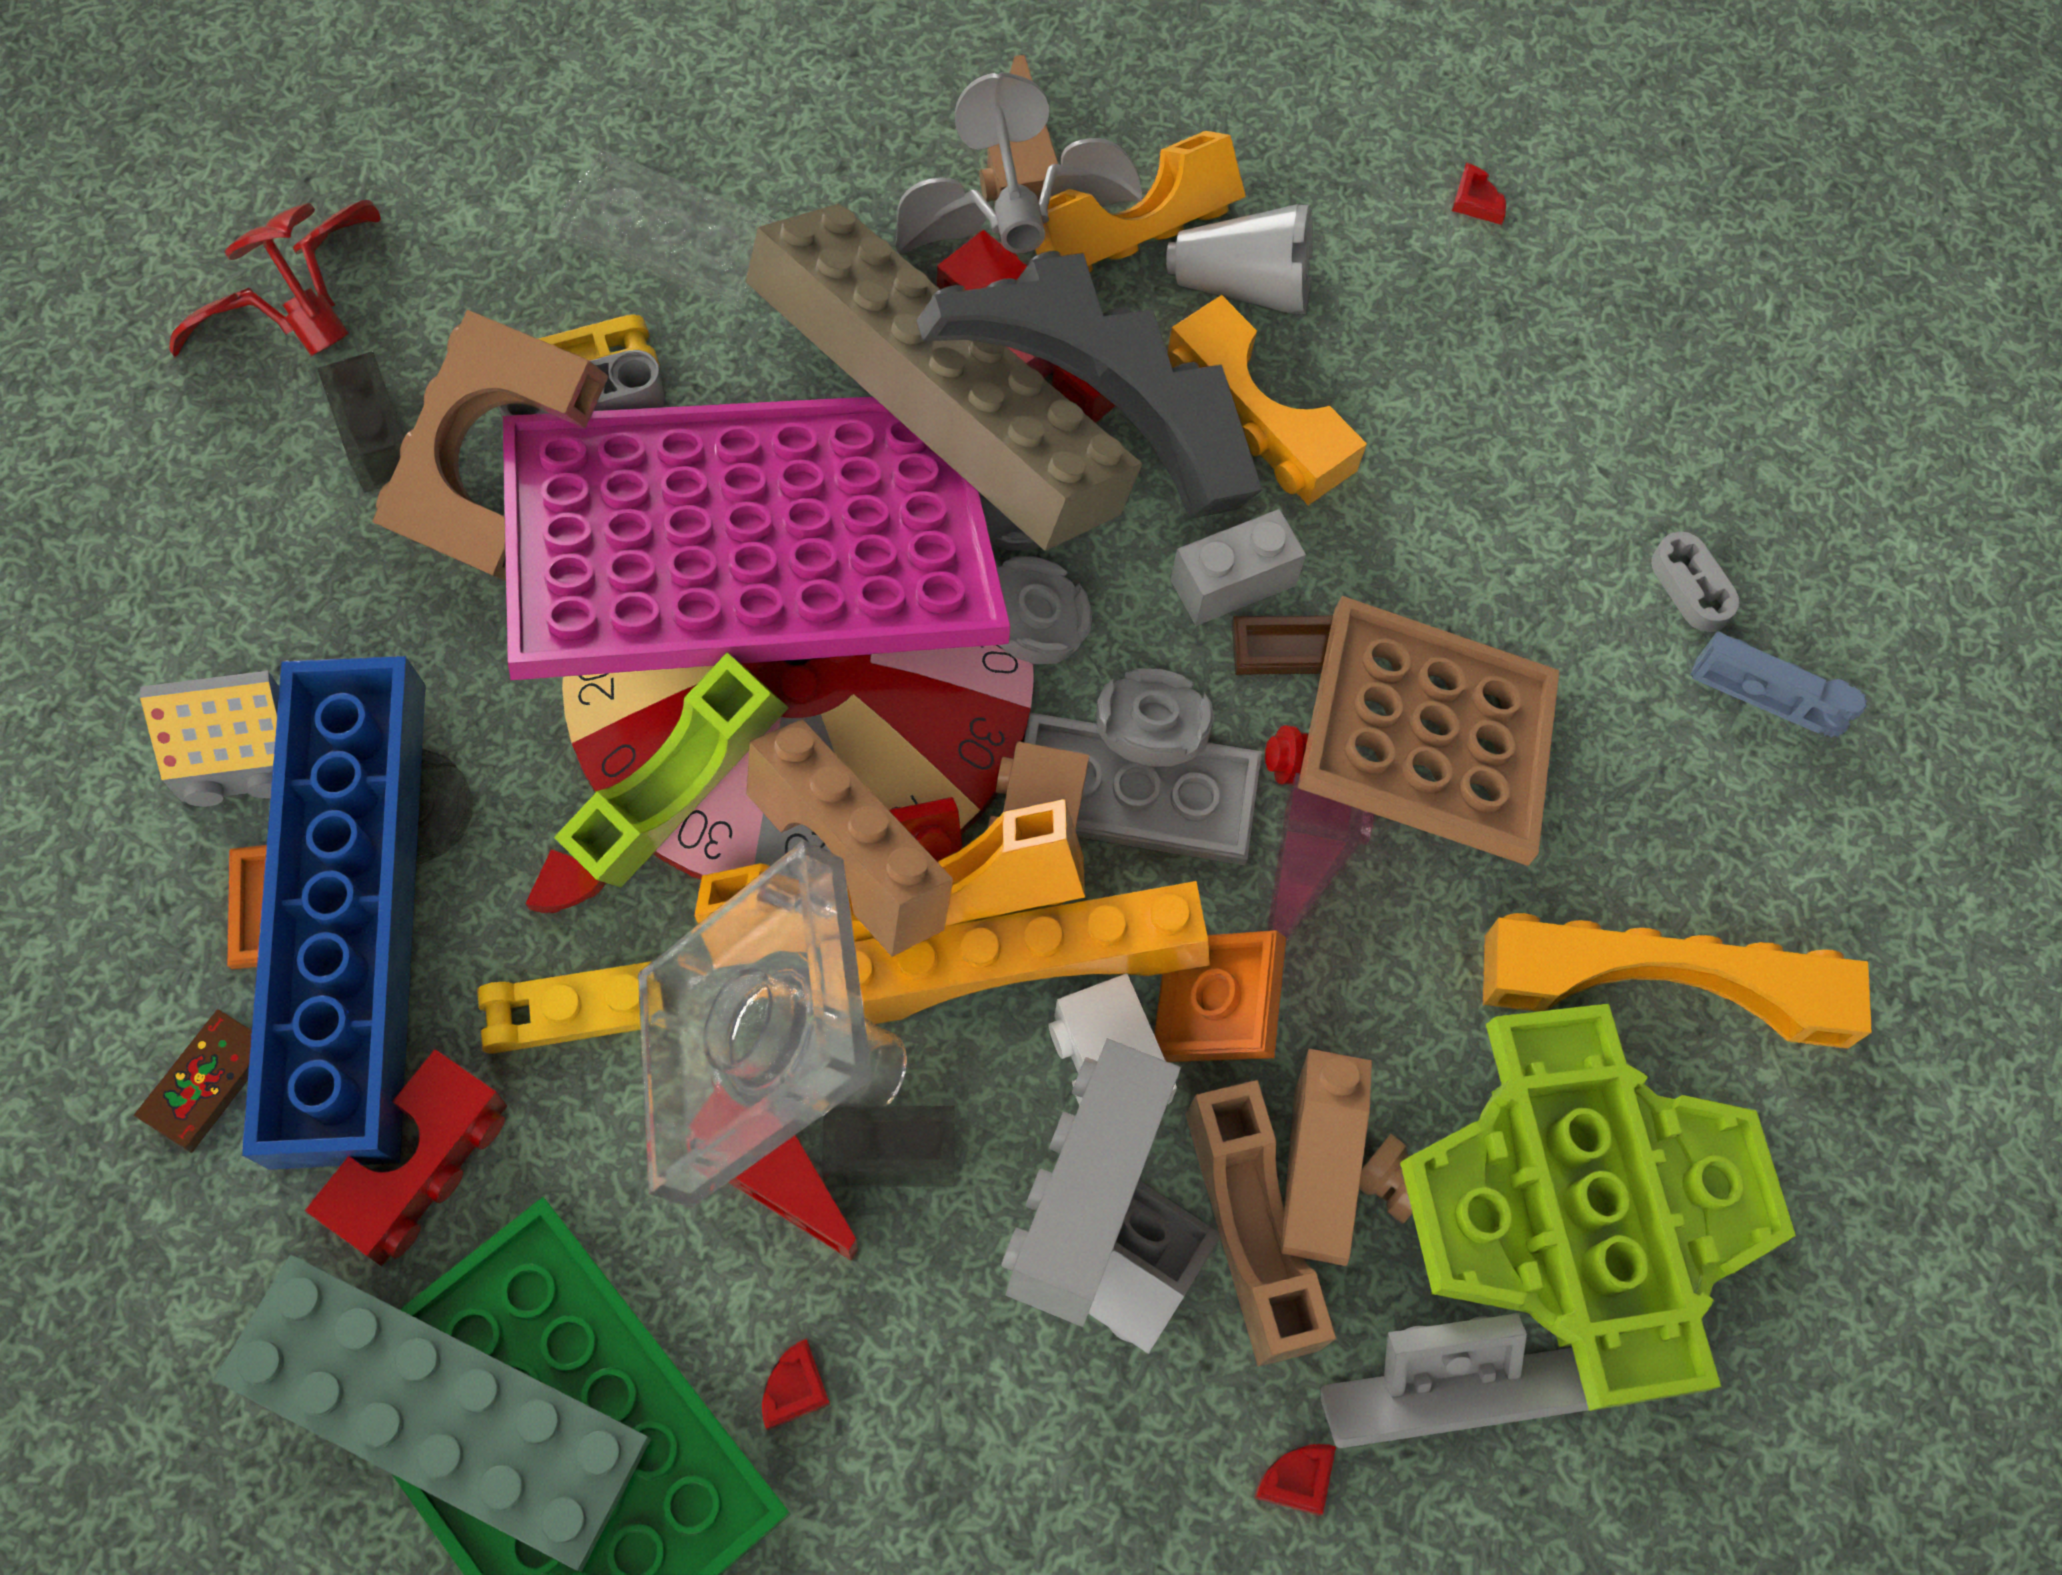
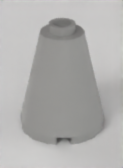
[1166,204,1313,315]

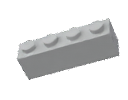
[1001,1038,1181,1327]

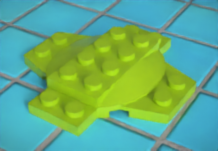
[1400,1004,1796,1411]

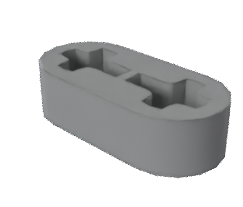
[1651,531,1739,632]

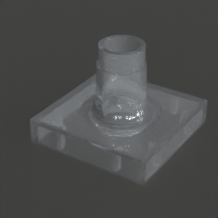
[638,840,907,1208]

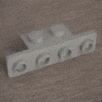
[1320,1313,1589,1448]

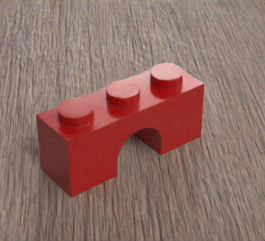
[304,1049,507,1267]

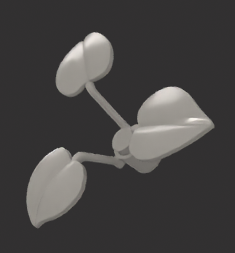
[895,72,1142,254]

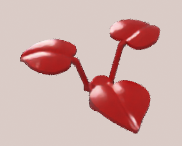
[169,200,381,358]

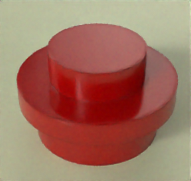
[1265,725,1309,785]

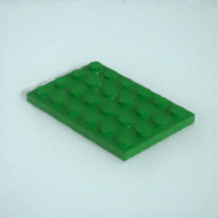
[392,1197,791,1575]

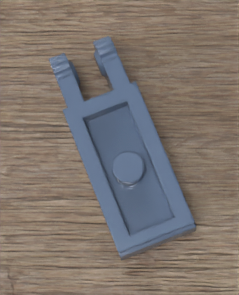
[1690,631,1867,738]

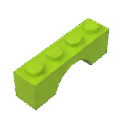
[554,653,789,888]

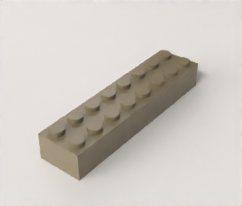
[745,203,1143,551]

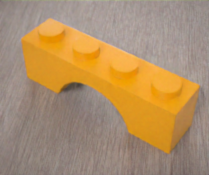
[1035,131,1246,272]
[1167,295,1367,505]

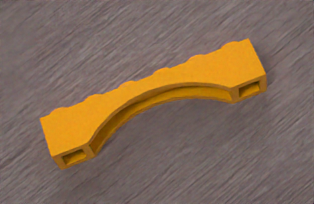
[694,799,1085,971]
[820,881,1210,1029]
[1483,913,1872,1049]

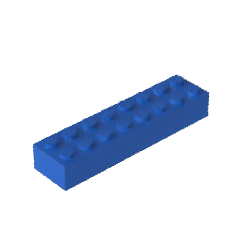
[242,656,426,1170]

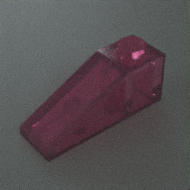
[1267,773,1374,946]

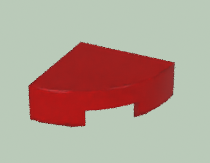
[1452,163,1506,225]
[525,849,606,913]
[762,1339,830,1431]
[1254,1444,1336,1516]

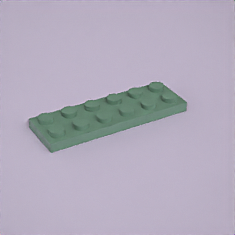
[213,1254,651,1572]

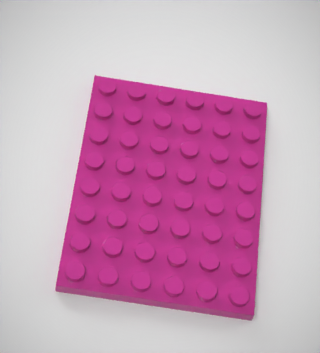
[503,397,1010,680]

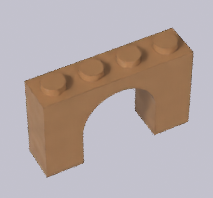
[372,309,609,581]

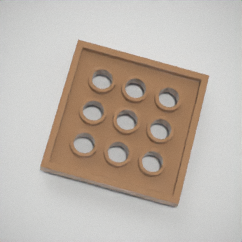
[1298,596,1560,866]

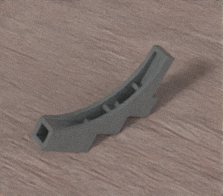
[916,251,1262,519]

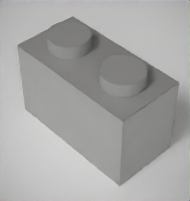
[1170,509,1306,626]

